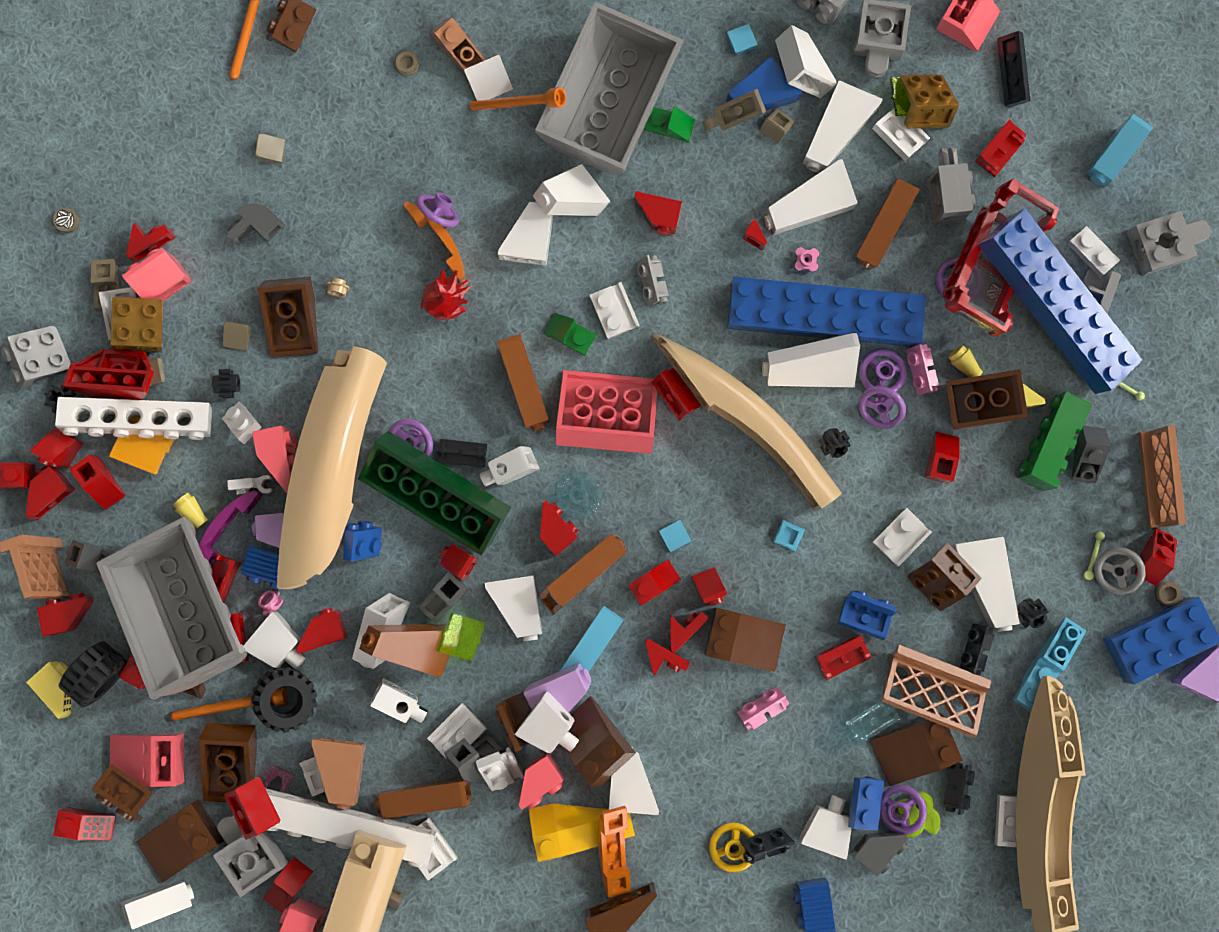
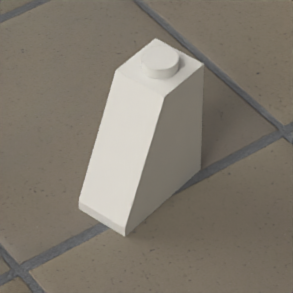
[775,25,837,98]
[533,164,610,216]
[498,201,553,266]
[485,576,542,641]
[352,593,410,669]
[609,747,659,815]
[120,881,194,929]

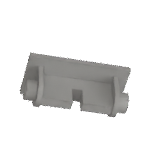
[637,255,669,307]

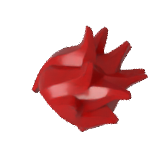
[420,270,471,320]

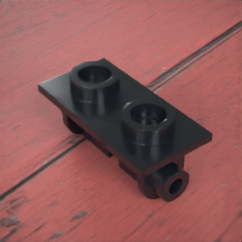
[436,439,488,468]
[960,623,995,676]
[943,762,975,815]
[740,827,795,864]

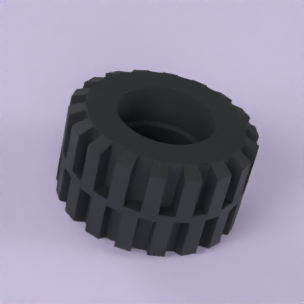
[59,641,127,708]
[251,667,317,733]

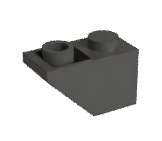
[1072,426,1111,483]
[851,832,909,877]

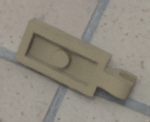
[702,89,766,131]

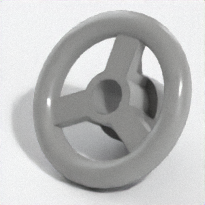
[1094,547,1145,595]

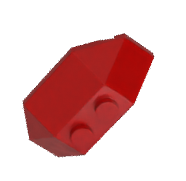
[63,349,154,400]

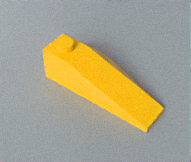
[529,803,635,862]

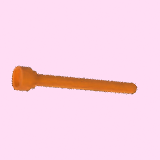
[229,0,260,80]
[469,87,566,111]
[171,686,288,721]

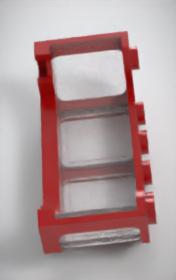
[943,179,1060,337]

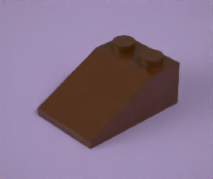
[257,276,318,357]
[946,369,1028,430]
[704,607,786,672]
[566,696,636,786]
[870,713,963,786]
[199,723,257,803]
[136,799,224,883]
[585,882,657,932]

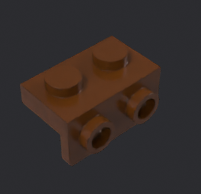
[266,0,316,52]

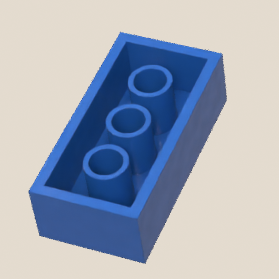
[1103,597,1219,685]

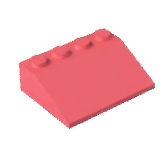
[556,370,657,454]

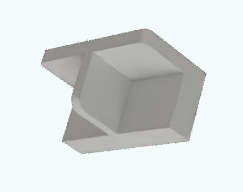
[1083,269,1122,314]

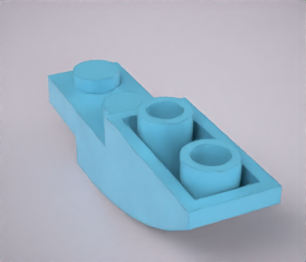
[1013,617,1086,712]

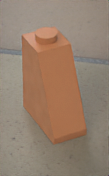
[311,737,366,809]

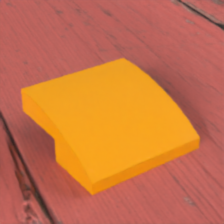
[109,415,174,475]

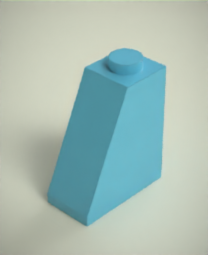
[1086,114,1153,187]

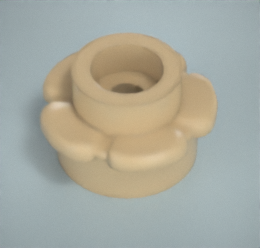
[326,278,349,297]

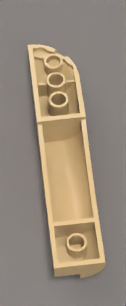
[651,333,842,512]
[277,346,387,589]
[1016,676,1086,932]
[323,830,407,932]

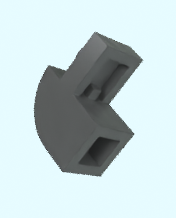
[226,204,285,246]
[65,540,115,575]
[418,572,469,624]
[444,734,503,781]

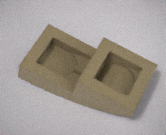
[91,259,119,311]

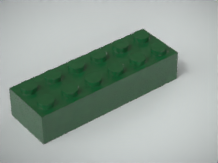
[358,431,511,556]

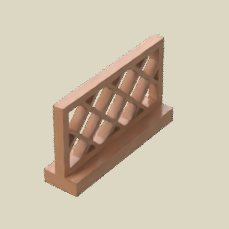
[1138,425,1186,528]
[0,535,69,599]
[881,645,991,738]

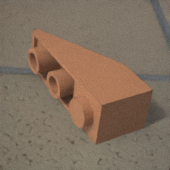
[429,17,485,75]

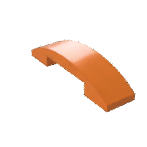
[403,202,465,283]
[598,805,631,899]

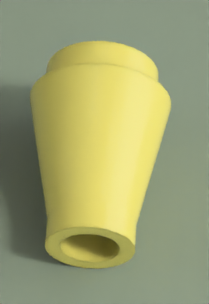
[948,345,983,377]
[173,493,208,529]

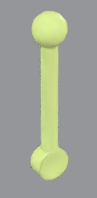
[1118,382,1145,401]
[1083,531,1105,580]

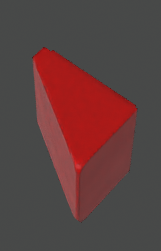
[743,219,767,250]

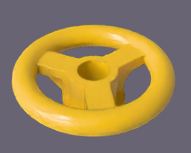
[709,823,755,872]

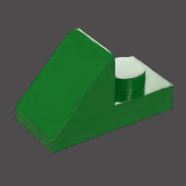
[644,106,695,142]
[543,313,596,356]

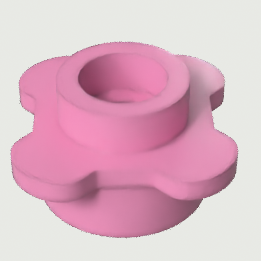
[794,247,819,272]
[258,590,283,616]

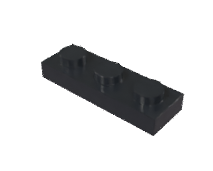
[997,31,1031,108]

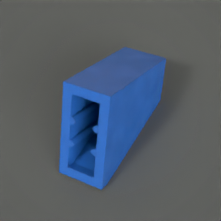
[726,57,802,110]

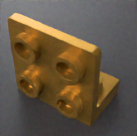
[899,74,959,129]
[111,297,163,352]

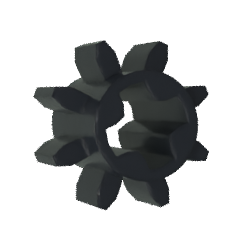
[212,369,241,399]
[44,384,77,414]
[819,428,851,458]
[1018,598,1049,628]

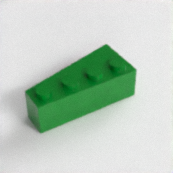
[1018,391,1092,491]

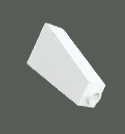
[803,81,882,173]
[764,159,858,235]
[762,333,860,387]
[951,537,1020,632]

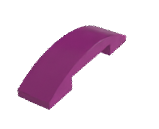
[199,491,263,565]

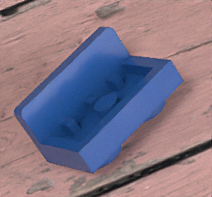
[343,520,382,561]
[837,591,897,640]
[848,776,884,830]

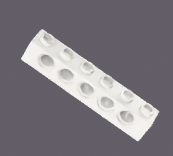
[55,397,212,440]

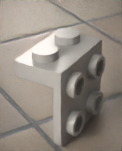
[2,326,71,390]

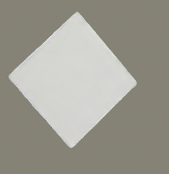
[464,55,513,101]

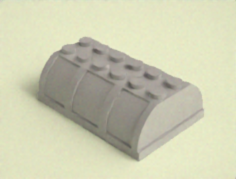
[535,2,683,174]
[96,517,247,699]

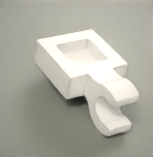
[227,475,274,495]

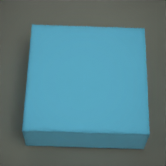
[727,24,758,56]
[659,520,691,552]
[773,520,805,552]

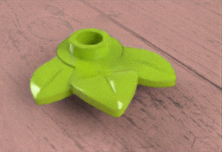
[897,791,941,838]

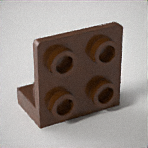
[907,542,982,611]
[495,692,532,752]
[92,763,153,822]

